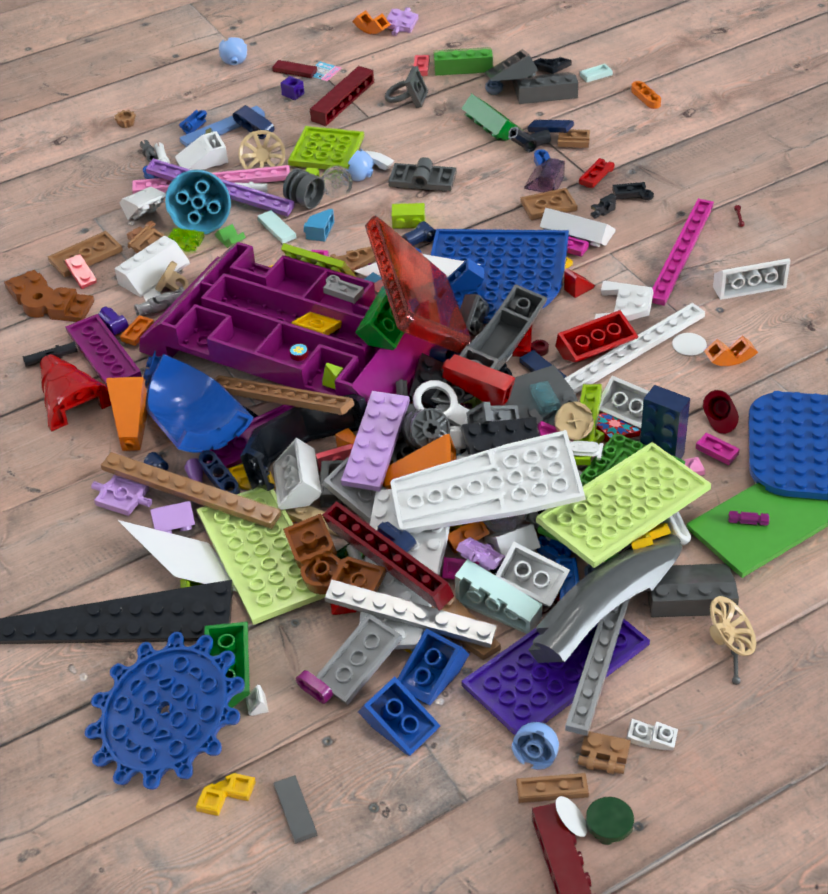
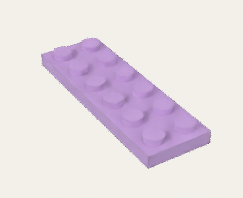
[341,391,410,492]

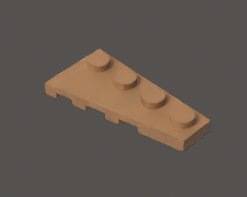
[432,596,501,660]

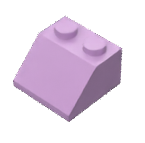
[151,501,195,534]

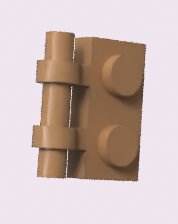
[578,731,631,775]

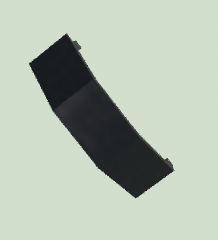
[240,394,367,491]

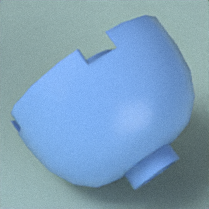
[219,37,247,65]
[344,149,374,182]
[511,722,559,769]

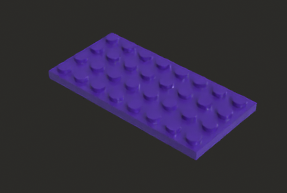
[461,619,650,735]

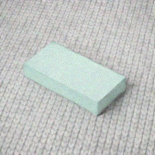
[580,64,613,82]

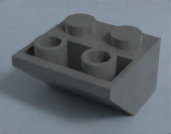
[454,294,490,337]

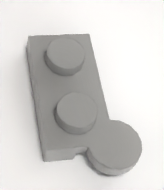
[323,275,364,303]

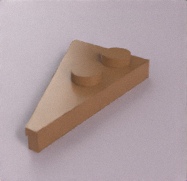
[330,242,396,273]

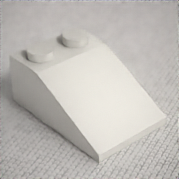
[495,542,570,608]

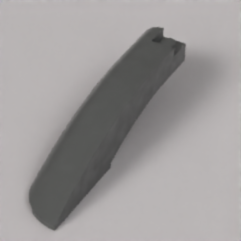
[431,284,547,405]
[528,535,682,663]

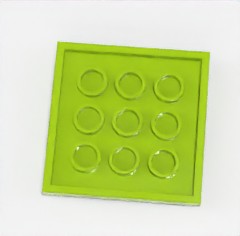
[288,126,364,172]
[281,243,356,277]

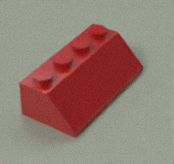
[555,310,639,362]

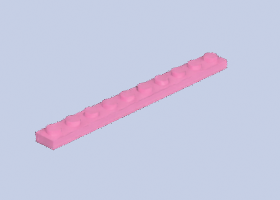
[132,165,290,194]

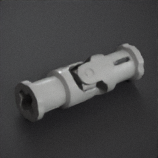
[134,287,185,316]

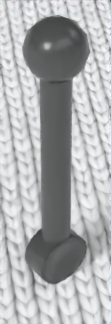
[731,646,741,685]

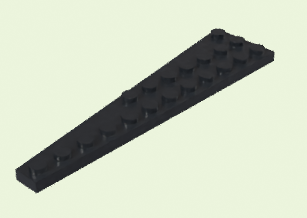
[0,580,233,644]

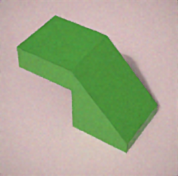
[215,224,246,248]

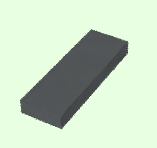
[274,775,318,844]

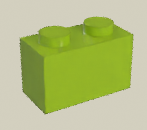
[391,203,425,229]

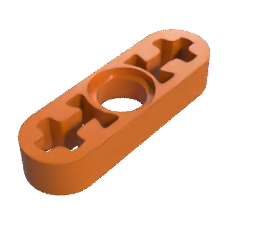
[631,81,661,109]

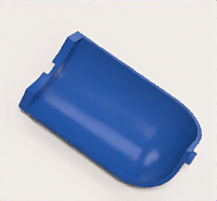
[146,354,254,453]

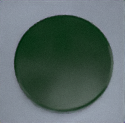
[586,797,634,845]

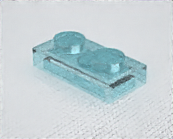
[530,381,560,413]

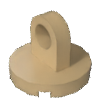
[155,261,189,292]
[554,402,594,441]

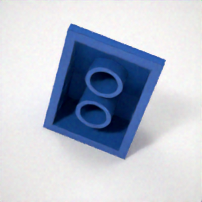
[397,628,470,706]
[358,676,441,756]

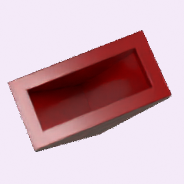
[564,268,595,298]

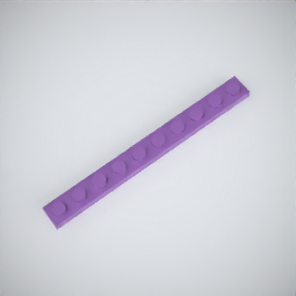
[146,158,295,217]

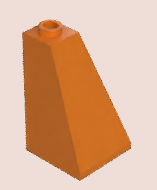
[106,377,148,451]
[382,434,457,489]

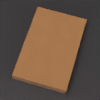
[521,188,577,220]

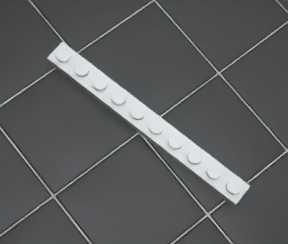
[565,303,705,394]

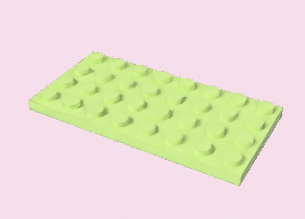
[536,442,711,568]
[196,487,326,625]

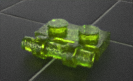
[168,228,205,252]

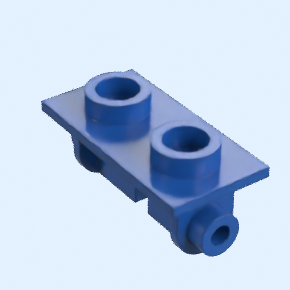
[179,109,207,134]
[143,351,161,386]

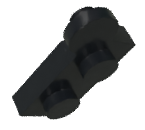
[612,182,654,200]

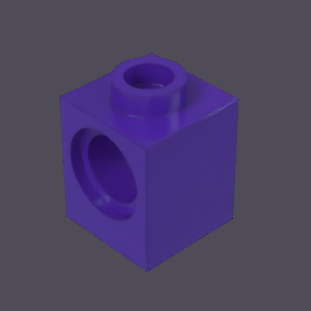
[280,76,305,100]

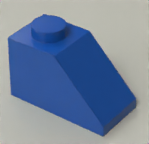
[446,258,485,292]

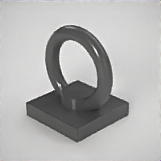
[385,66,429,108]

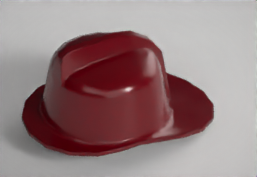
[703,390,739,434]

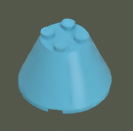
[165,170,231,235]

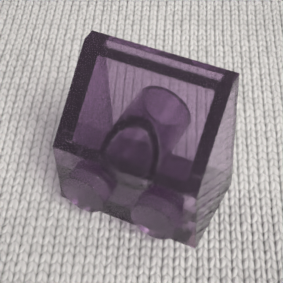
[524,158,565,192]

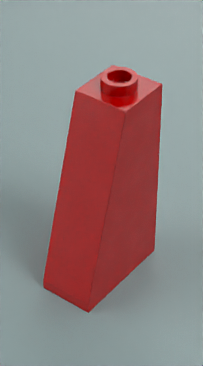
[442,354,515,406]

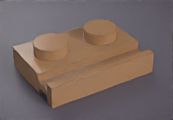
[558,129,590,148]
[128,225,167,253]

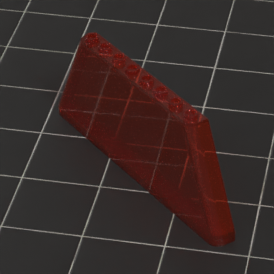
[365,216,471,353]

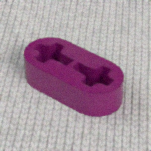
[296,670,333,704]

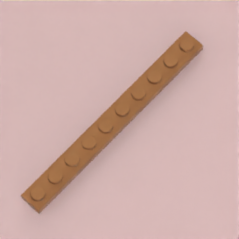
[215,375,355,415]
[101,452,281,529]

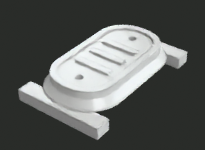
[570,441,603,460]

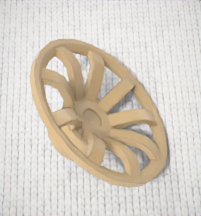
[238,130,285,170]
[709,596,756,656]

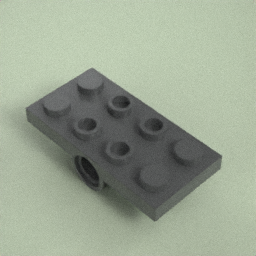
[388,157,457,191]

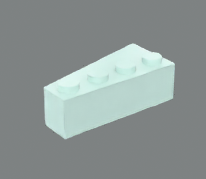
[455,559,542,634]

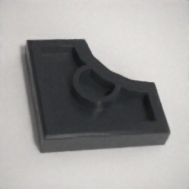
[533,57,572,74]

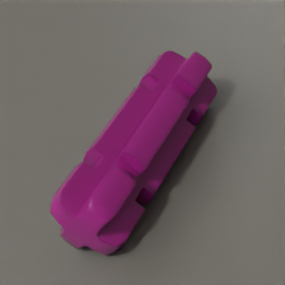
[728,511,769,526]

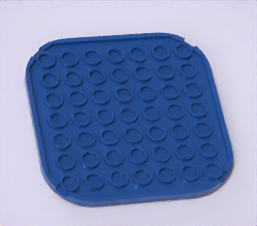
[748,391,828,500]

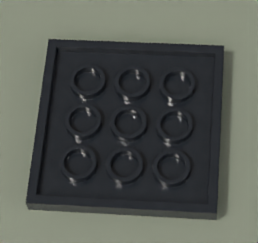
[461,417,540,456]

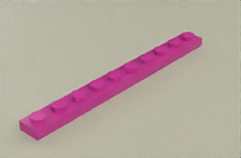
[652,198,714,306]

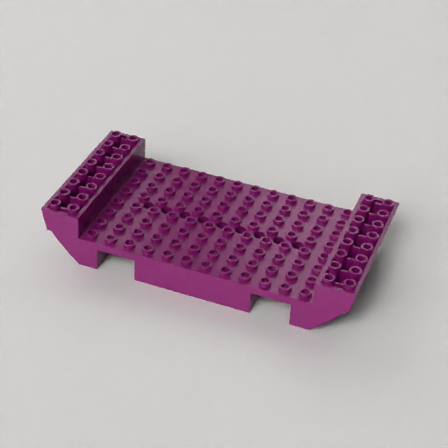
[139,242,452,404]

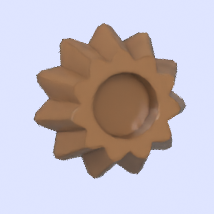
[114,110,136,128]

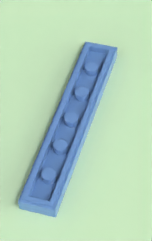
[179,106,265,147]

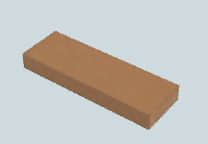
[516,773,589,803]

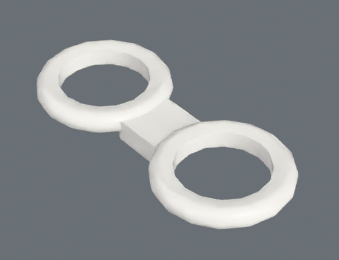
[413,380,469,427]

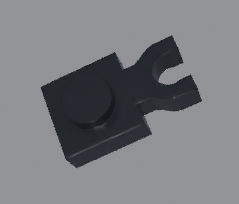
[591,193,616,218]

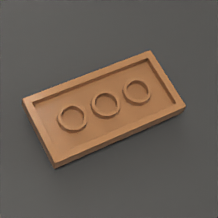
[48,231,123,278]

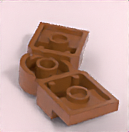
[4,269,94,322]
[283,513,387,595]

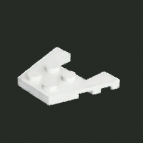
[595,281,653,321]

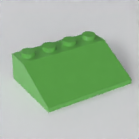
[433,47,493,76]

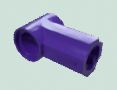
[98,306,129,336]

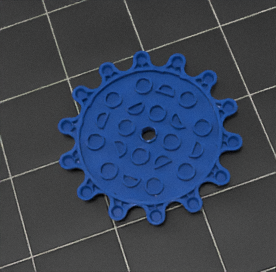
[85,632,245,790]

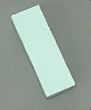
[257,210,297,244]

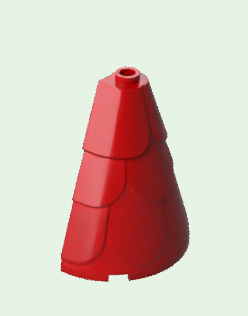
[40,355,111,432]

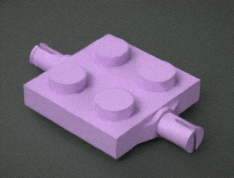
[386,7,419,36]
[91,474,152,516]
[456,537,506,570]

